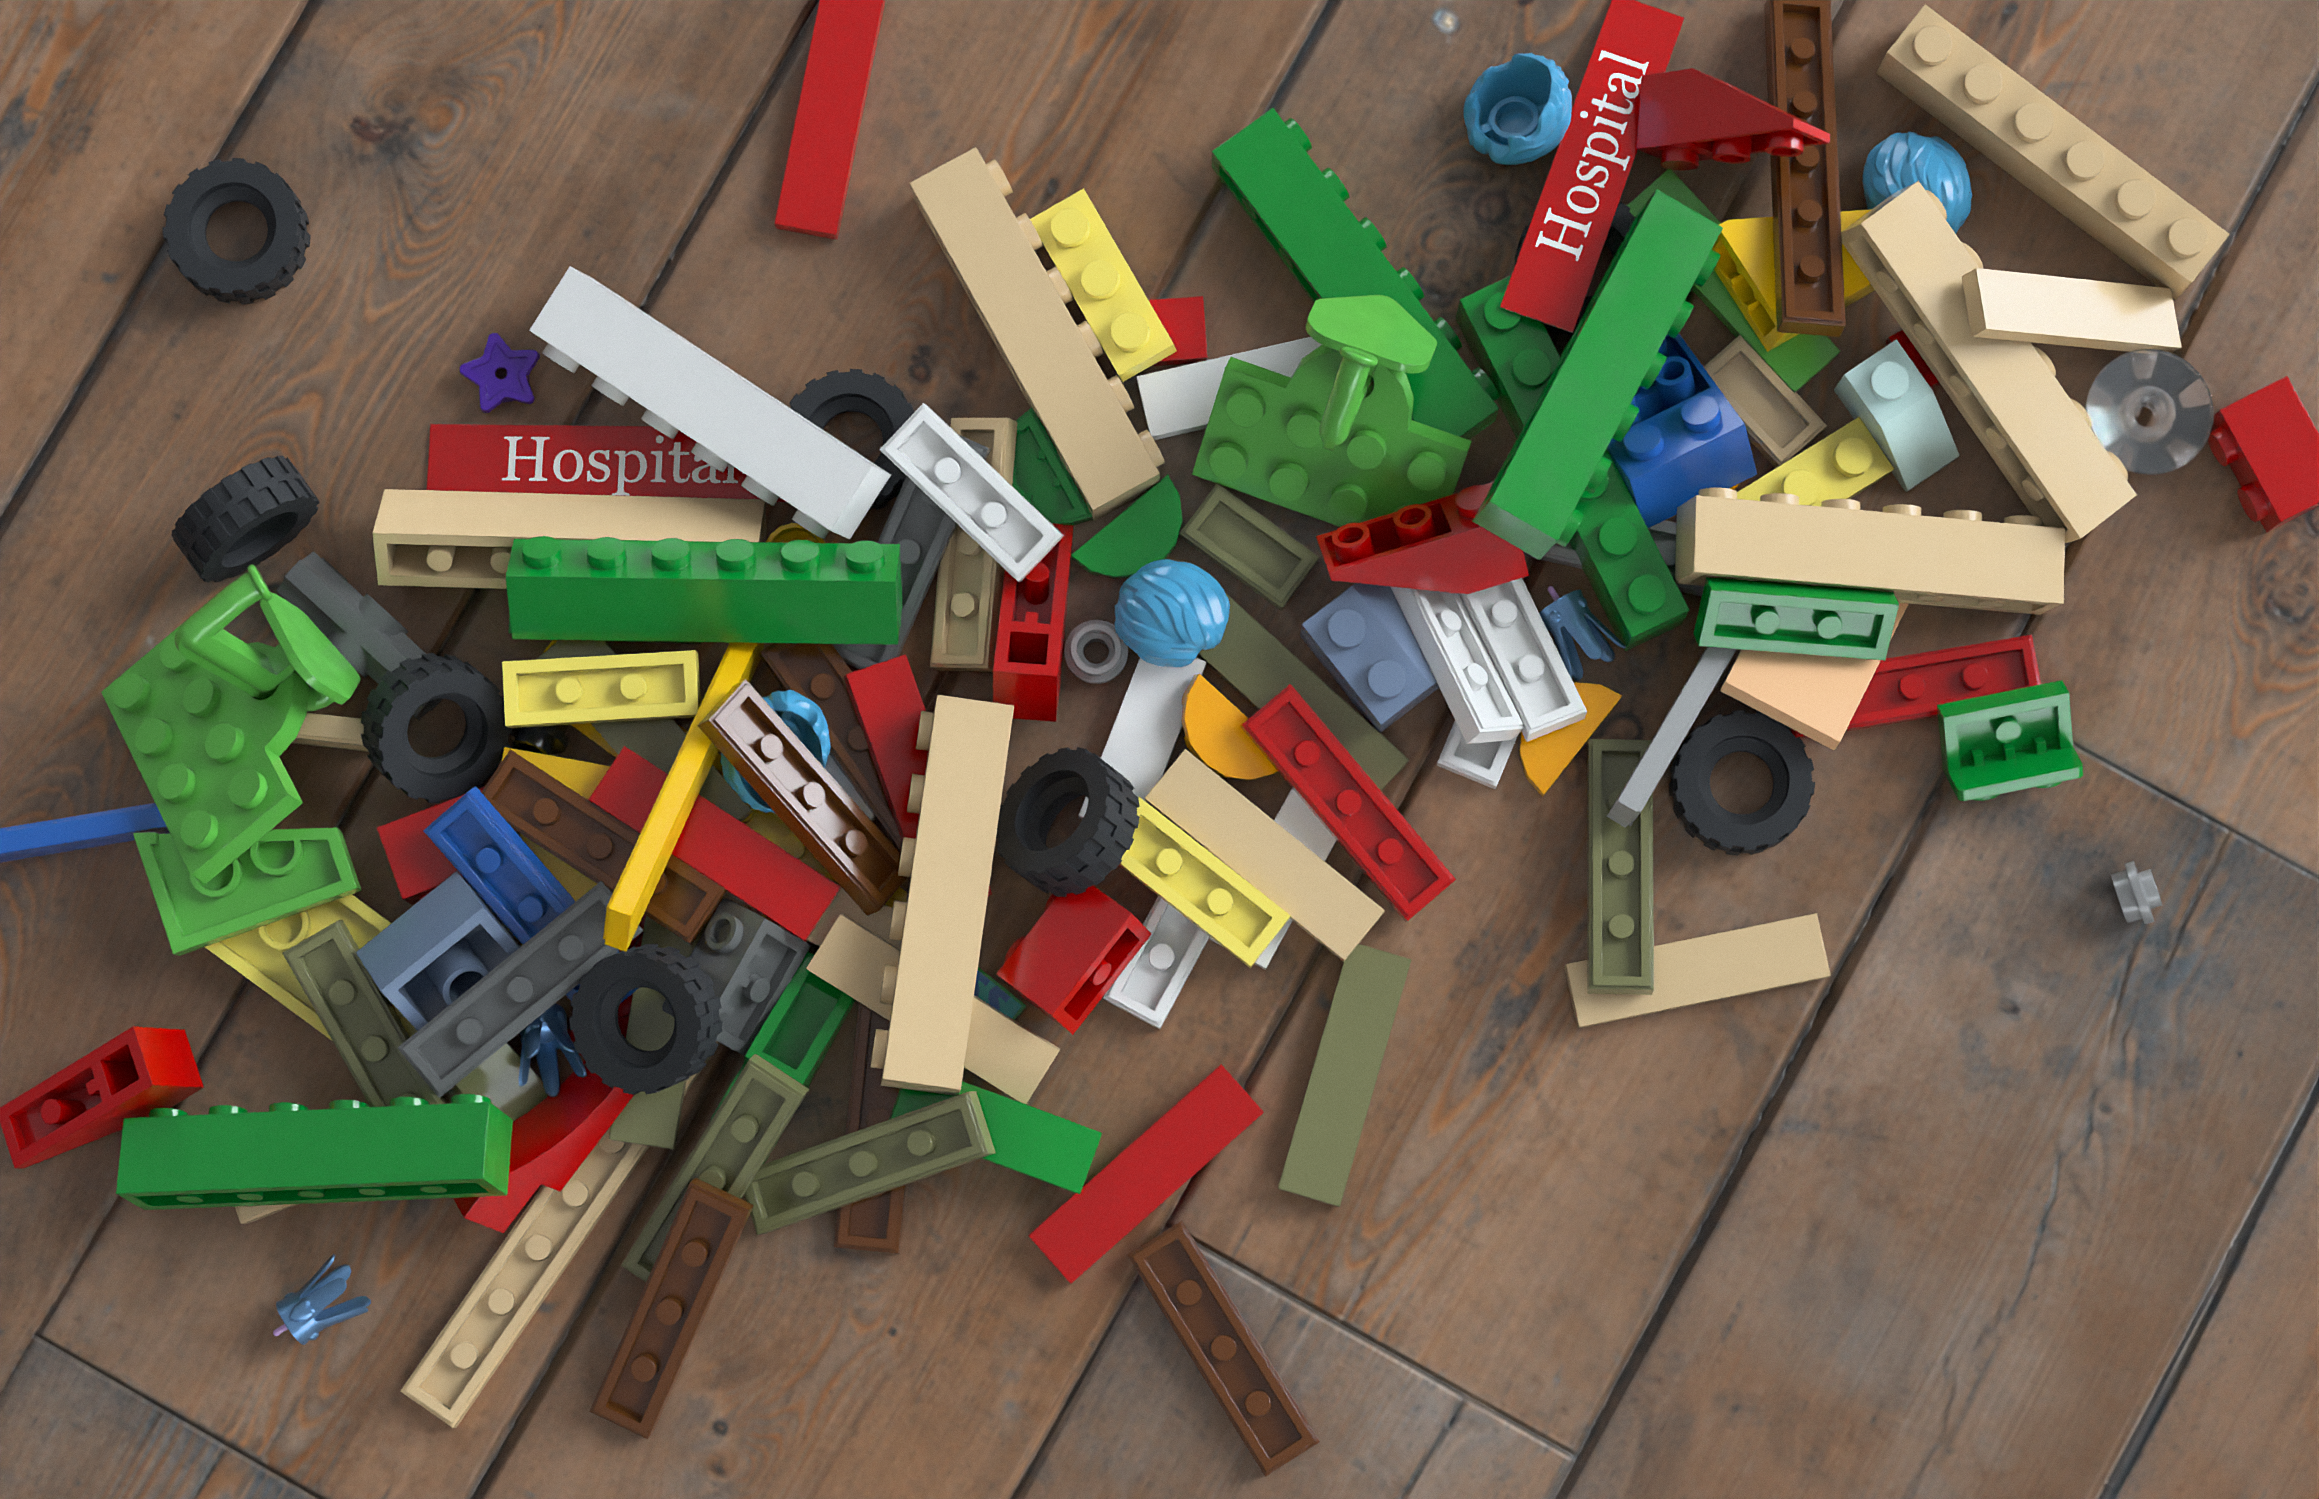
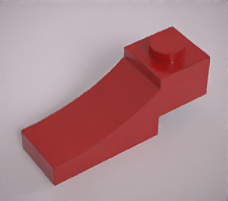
[453,1059,634,1233]

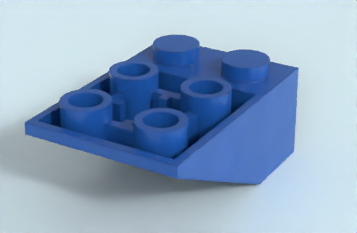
[1607,334,1757,528]

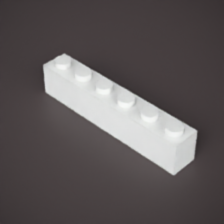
[529,266,891,539]

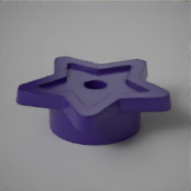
[459,333,540,413]

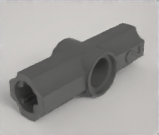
[276,551,443,720]

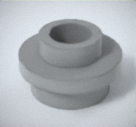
[1064,620,1128,684]
[2111,861,2162,924]

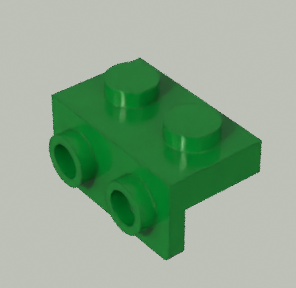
[1937,680,2083,801]

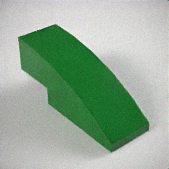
[710,952,855,1164]
[889,1081,1102,1194]

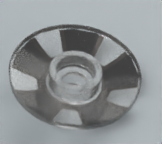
[2085,349,2214,475]

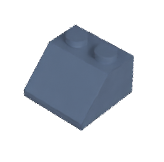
[1300,583,1439,733]
[356,871,521,1031]

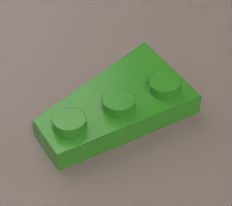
[133,828,362,956]

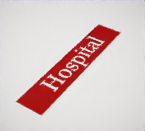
[1500,0,1684,333]
[427,424,786,502]

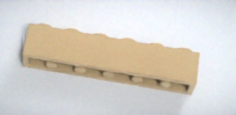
[1876,4,2230,300]
[910,147,1165,521]
[1841,181,2137,543]
[1675,488,2065,615]
[373,489,767,589]
[870,695,1014,1096]

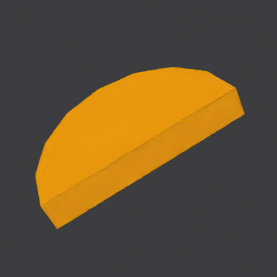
[1181,674,1277,780]
[1519,682,1622,797]

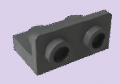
[662,898,811,1056]

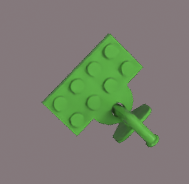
[1192,295,1472,527]
[101,565,360,884]

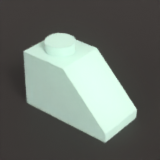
[1834,339,1960,492]

